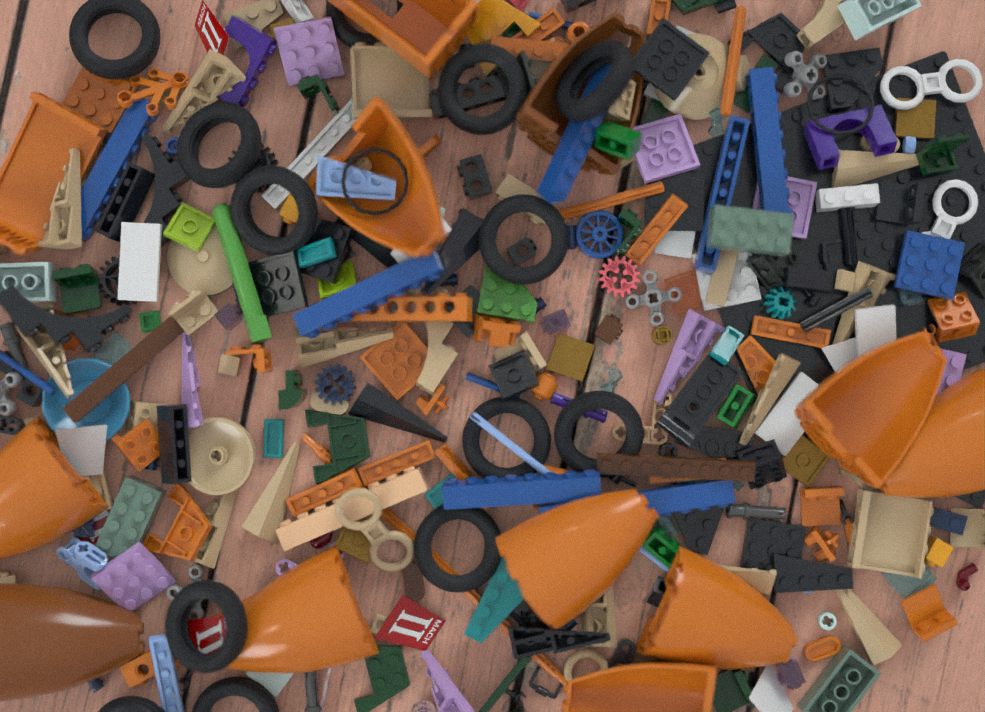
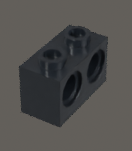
[457,154,492,200]

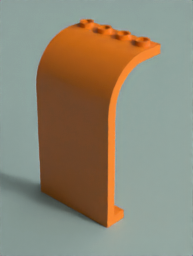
[0,91,108,256]

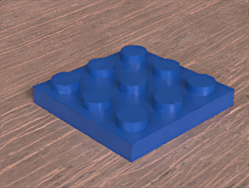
[894,230,965,300]

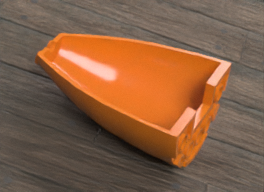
[307,96,447,257]
[794,331,947,489]
[880,368,985,498]
[0,416,109,559]
[495,489,659,629]
[226,545,379,674]
[636,547,798,670]
[561,662,717,712]

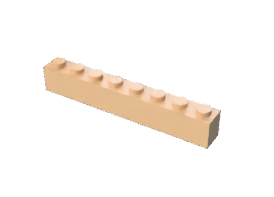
[275,466,429,551]

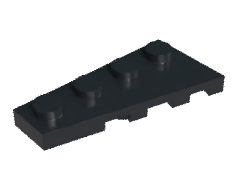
[772,553,853,593]

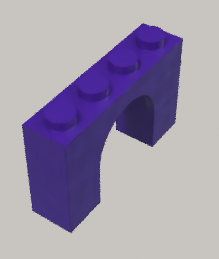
[218,15,277,107]
[804,105,897,170]

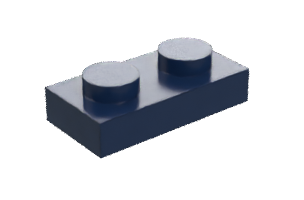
[930,507,968,536]

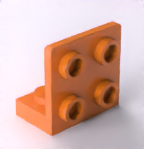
[927,292,980,343]
[225,345,272,372]
[111,418,160,472]
[799,486,845,526]
[901,584,958,642]

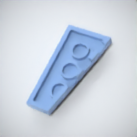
[316,155,396,200]

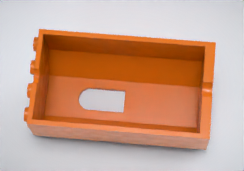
[327,0,479,78]

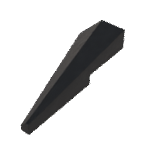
[420,208,483,296]
[348,383,448,443]
[508,626,611,659]

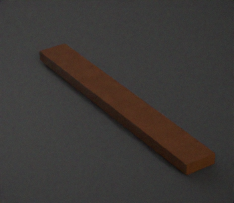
[62,317,184,424]

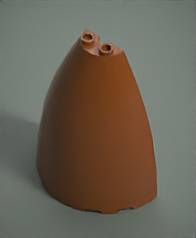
[516,12,644,175]
[0,583,145,701]

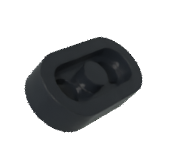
[608,638,636,668]

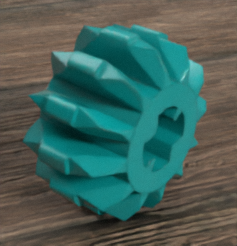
[763,286,798,320]

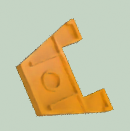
[468,0,542,76]

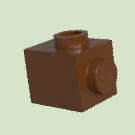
[593,314,623,345]

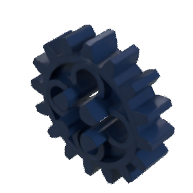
[314,364,357,406]

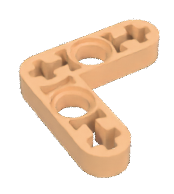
[612,392,672,445]

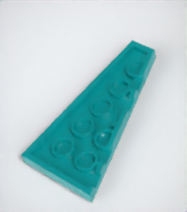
[464,556,525,643]

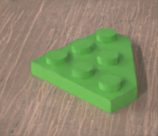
[477,260,538,323]

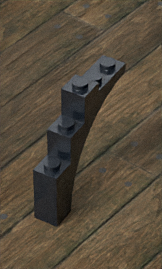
[141,133,190,247]
[0,285,132,353]

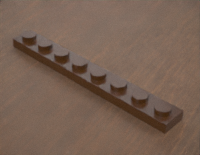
[596,453,756,482]

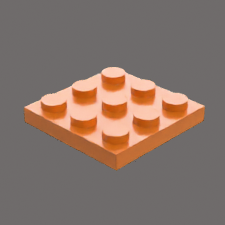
[62,67,140,133]
[359,322,428,401]

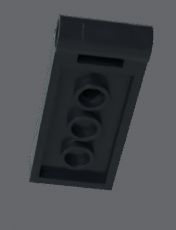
[656,350,743,448]

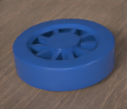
[575,210,624,259]

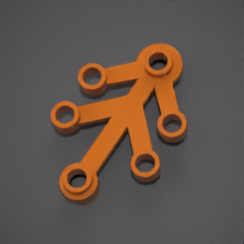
[117,68,190,116]

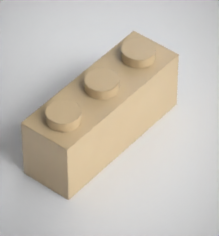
[496,173,557,226]

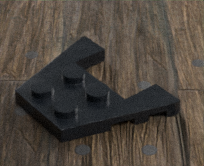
[727,13,805,94]

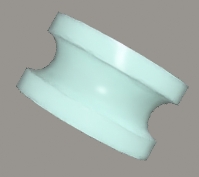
[818,611,837,630]

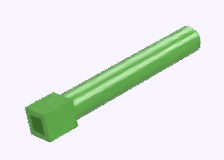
[212,203,272,345]

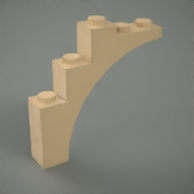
[796,0,846,51]
[405,283,458,396]

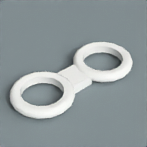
[880,59,983,110]
[922,179,979,239]

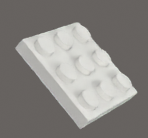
[692,252,761,311]

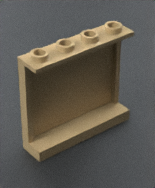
[350,42,432,119]
[846,489,934,579]

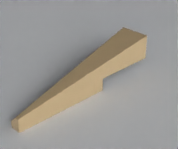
[163,50,246,134]
[38,148,82,250]
[832,150,919,188]
[832,261,896,345]
[16,302,74,399]
[294,326,394,368]
[739,354,801,445]
[242,442,301,544]
[194,489,238,569]
[719,565,776,596]
[578,585,617,647]
[835,589,902,665]

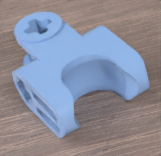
[56,537,108,590]

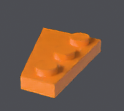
[736,335,775,395]

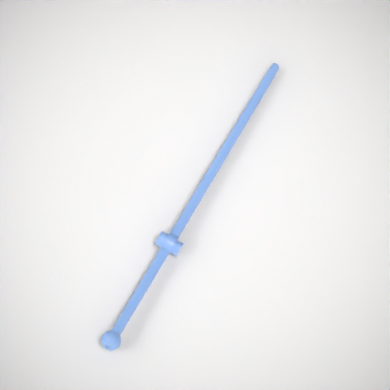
[470,412,669,573]

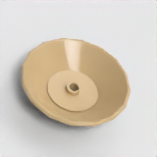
[654,33,736,120]

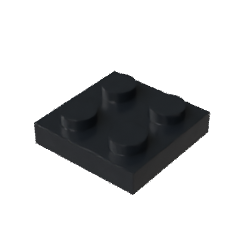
[489,350,540,401]

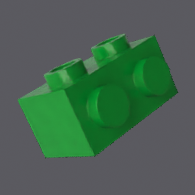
[594,121,643,160]
[717,384,757,429]
[642,525,681,569]

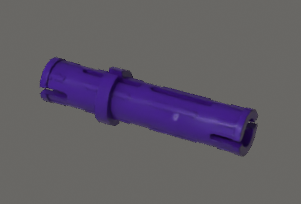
[550,392,608,423]

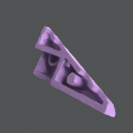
[653,309,725,404]
[182,331,204,428]
[420,650,475,712]

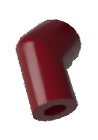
[310,531,333,549]
[956,563,978,591]

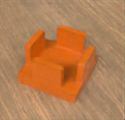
[473,314,521,347]

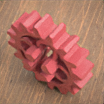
[598,256,640,297]

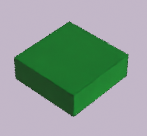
[139,310,162,333]

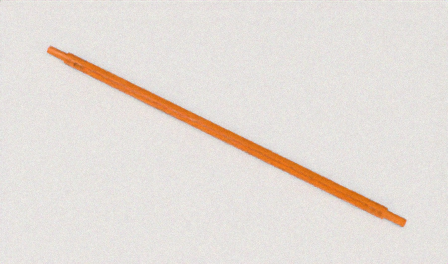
[301,433,567,686]

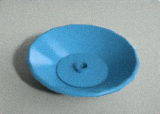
[42,358,130,441]

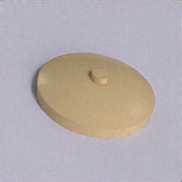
[167,224,244,296]
[188,417,256,495]

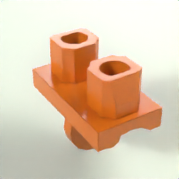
[415,383,450,416]
[804,526,840,562]

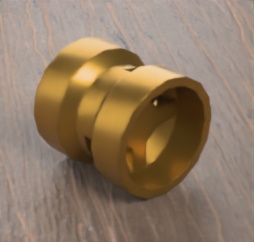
[651,326,673,345]

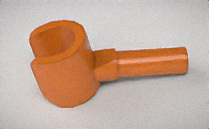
[922,324,939,347]

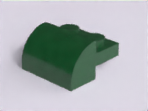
[278,370,308,410]

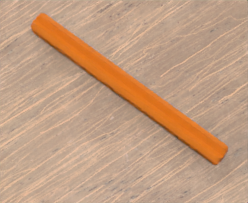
[720,6,747,116]
[558,181,664,220]

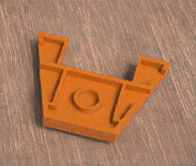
[143,484,213,561]

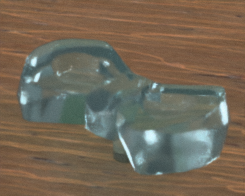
[708,108,724,137]
[600,369,623,393]

